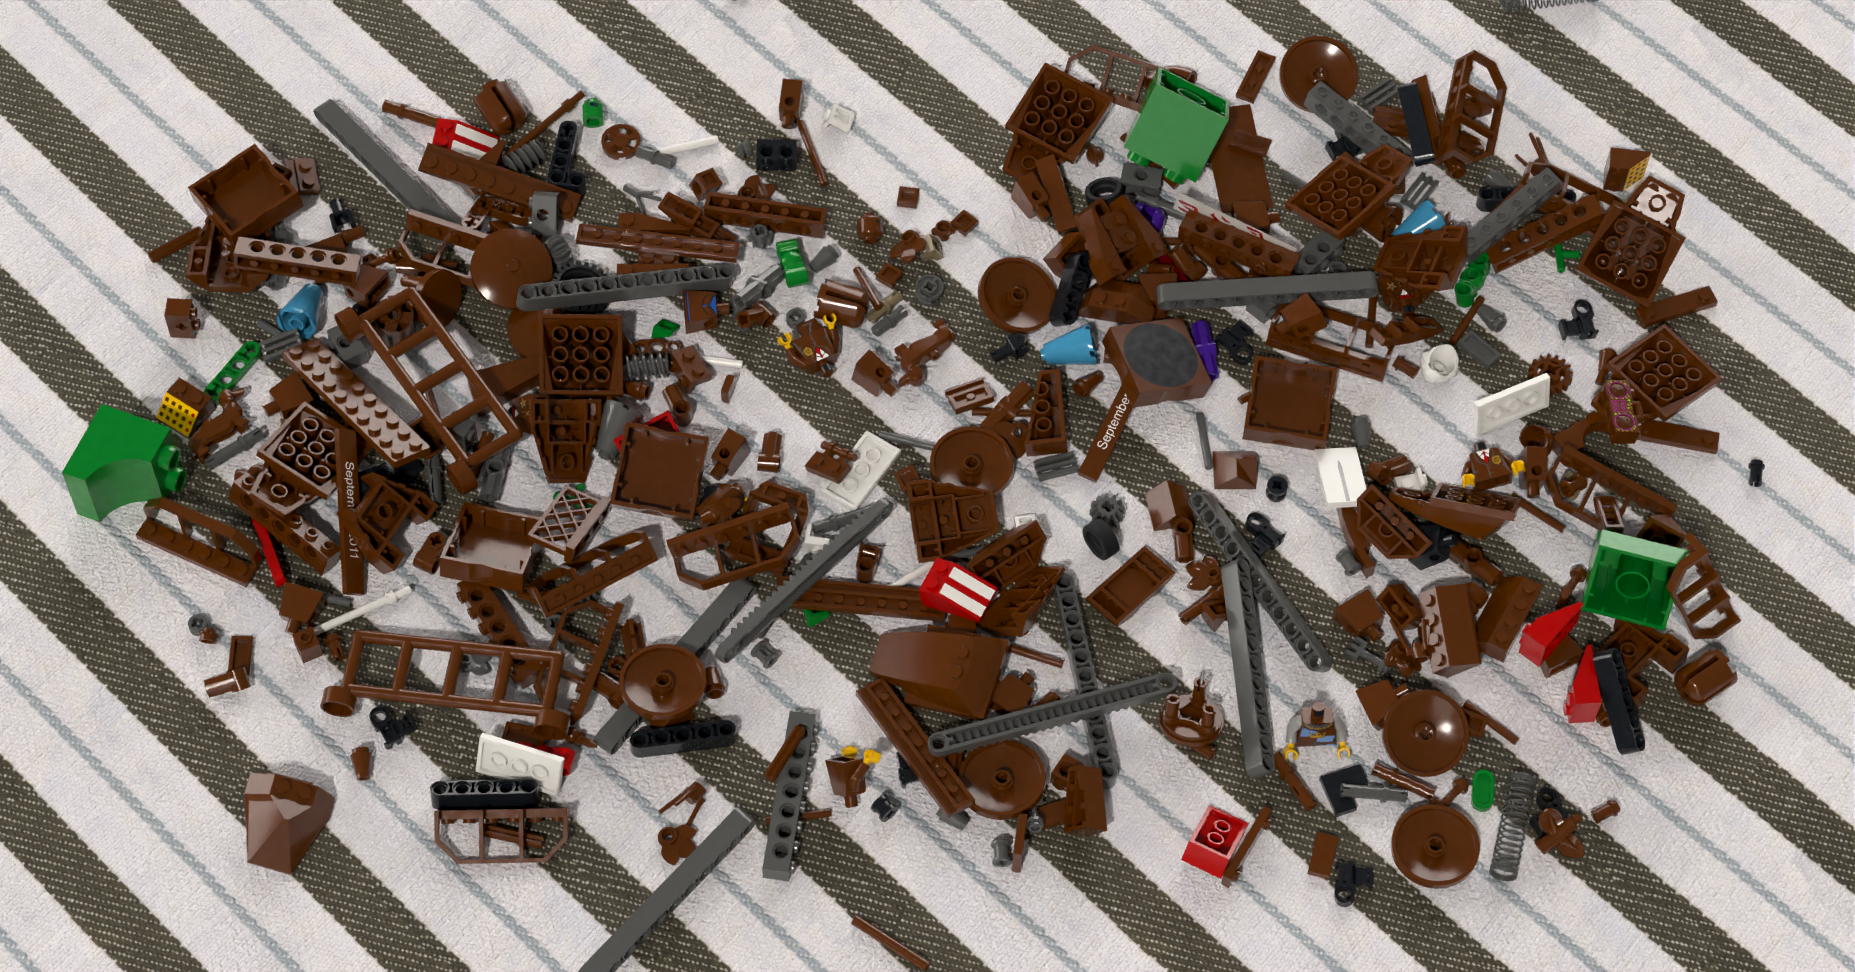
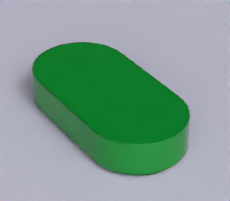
[1471,769,1495,812]

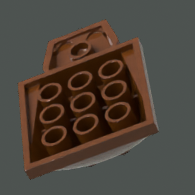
[1002,62,1114,184]
[1284,144,1413,241]
[1575,176,1686,309]
[538,314,623,438]
[1591,324,1723,424]
[249,401,373,518]
[1388,483,1522,540]
[869,624,1010,721]

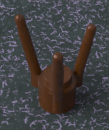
[1515,133,1549,176]
[1390,618,1429,663]
[658,781,706,826]

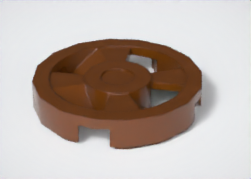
[601,124,641,160]
[1456,133,1486,162]

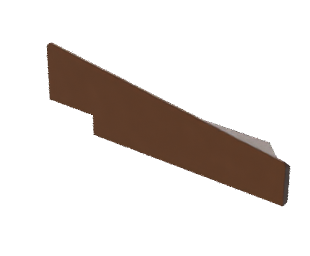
[1411,75,1443,165]

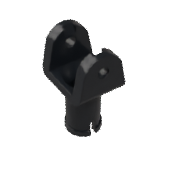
[329,198,356,234]
[990,333,1028,364]

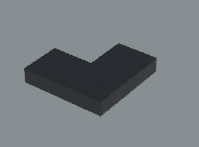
[1319,764,1369,817]

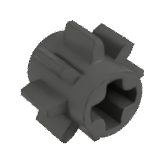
[748,224,773,249]

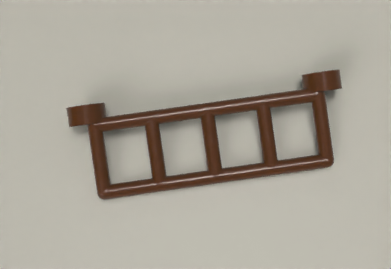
[334,286,523,496]
[320,630,571,740]

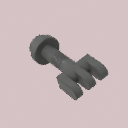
[1344,636,1392,674]
[1026,796,1044,833]

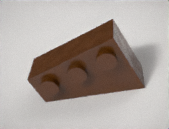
[1064,765,1107,836]

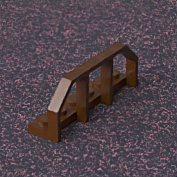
[1064,45,1170,111]
[1435,50,1507,165]
[1517,162,1624,236]
[397,209,489,288]
[1265,303,1395,382]
[1546,445,1678,535]
[136,497,263,588]
[666,501,801,591]
[525,530,658,618]
[1666,532,1741,639]
[533,600,624,726]
[434,808,570,864]

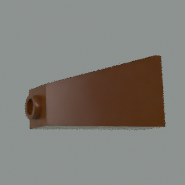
[467,354,539,418]

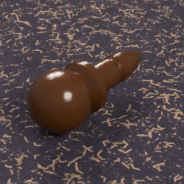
[565,727,597,748]

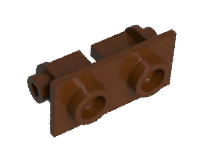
[620,618,645,661]

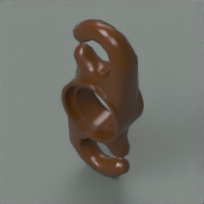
[633,338,683,359]

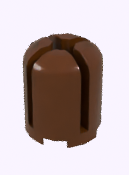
[473,79,527,136]
[813,278,870,329]
[373,296,416,348]
[1674,648,1738,707]

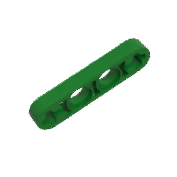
[203,341,261,406]

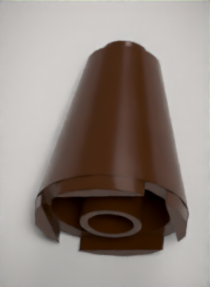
[1363,203,1403,243]

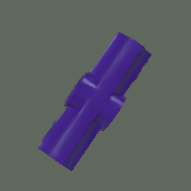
[1191,320,1219,382]

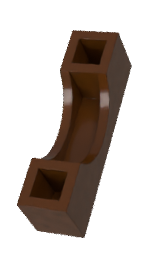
[1552,411,1609,456]

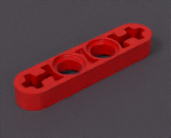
[251,518,286,588]

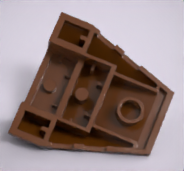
[1373,225,1468,291]
[529,399,602,483]
[906,479,999,563]
[976,566,1065,637]
[244,773,335,875]

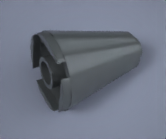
[596,400,644,461]

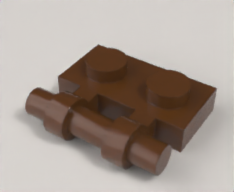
[805,441,858,484]

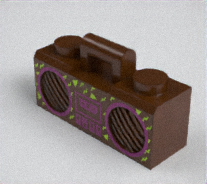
[1600,380,1645,444]

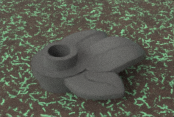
[460,639,492,675]

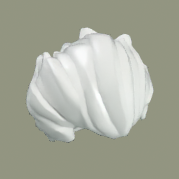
[1420,344,1459,384]

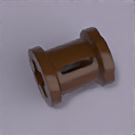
[1559,472,1588,498]

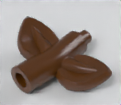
[1534,808,1585,858]

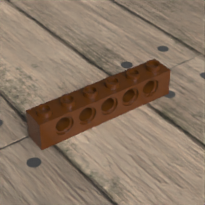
[704,192,827,239]
[1486,194,1605,274]
[1178,209,1301,277]
[233,237,361,287]
[228,472,340,575]
[456,581,545,689]

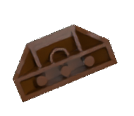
[1077,280,1156,324]
[1357,484,1432,559]
[966,520,1047,589]

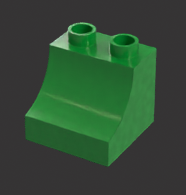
[1124,67,1229,185]
[62,404,187,522]
[1582,529,1687,631]

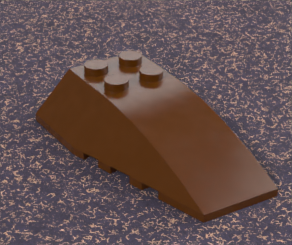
[186,217,271,292]

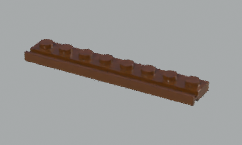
[418,143,581,223]
[776,576,946,622]
[856,677,975,818]

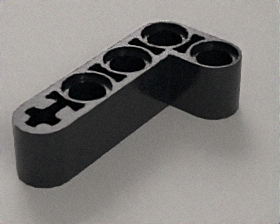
[548,121,586,197]
[1049,252,1095,327]

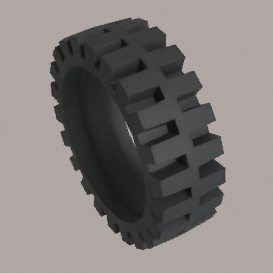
[551,261,608,315]

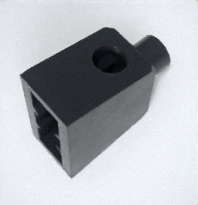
[1408,524,1459,570]

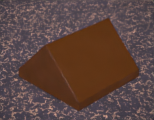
[1145,480,1195,531]

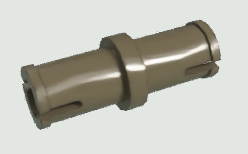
[866,290,903,324]

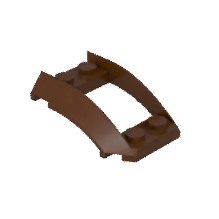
[724,481,809,577]

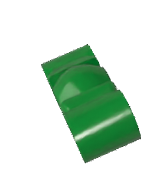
[776,238,808,288]
[1454,252,1490,308]

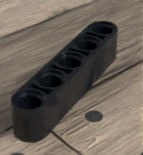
[1397,82,1435,167]
[1476,186,1576,214]
[1593,648,1645,755]
[630,720,736,758]
[430,779,539,810]

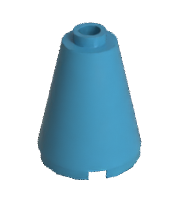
[1391,200,1446,237]
[277,283,323,339]
[1040,324,1098,365]

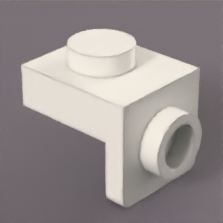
[801,525,829,555]

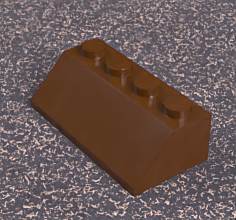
[1475,576,1543,663]
[1418,584,1482,678]

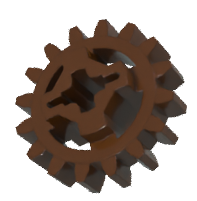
[1527,354,1573,397]

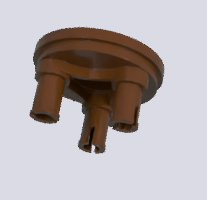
[400,269,462,327]
[1159,677,1224,747]

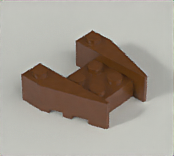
[1078,194,1169,286]
[617,213,691,288]
[336,472,438,574]
[1587,619,1689,710]

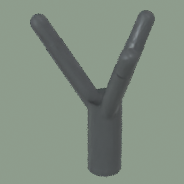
[623,184,662,215]

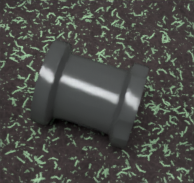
[1335,548,1362,576]
[750,641,779,669]
[991,839,1012,867]

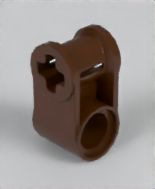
[413,532,446,575]
[856,541,882,584]

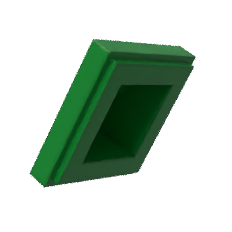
[651,319,680,338]
[803,609,830,627]

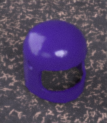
[1136,202,1165,233]

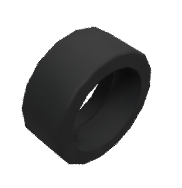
[1085,177,1124,211]
[1082,518,1120,560]

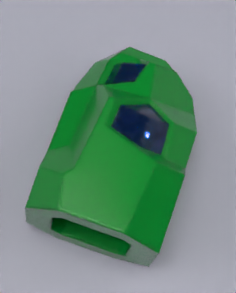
[582,97,603,128]

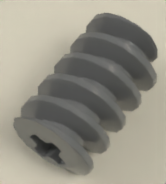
[501,139,547,173]
[626,352,669,381]

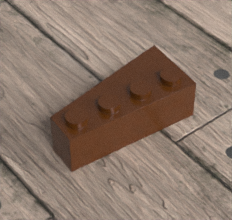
[1024,369,1068,457]

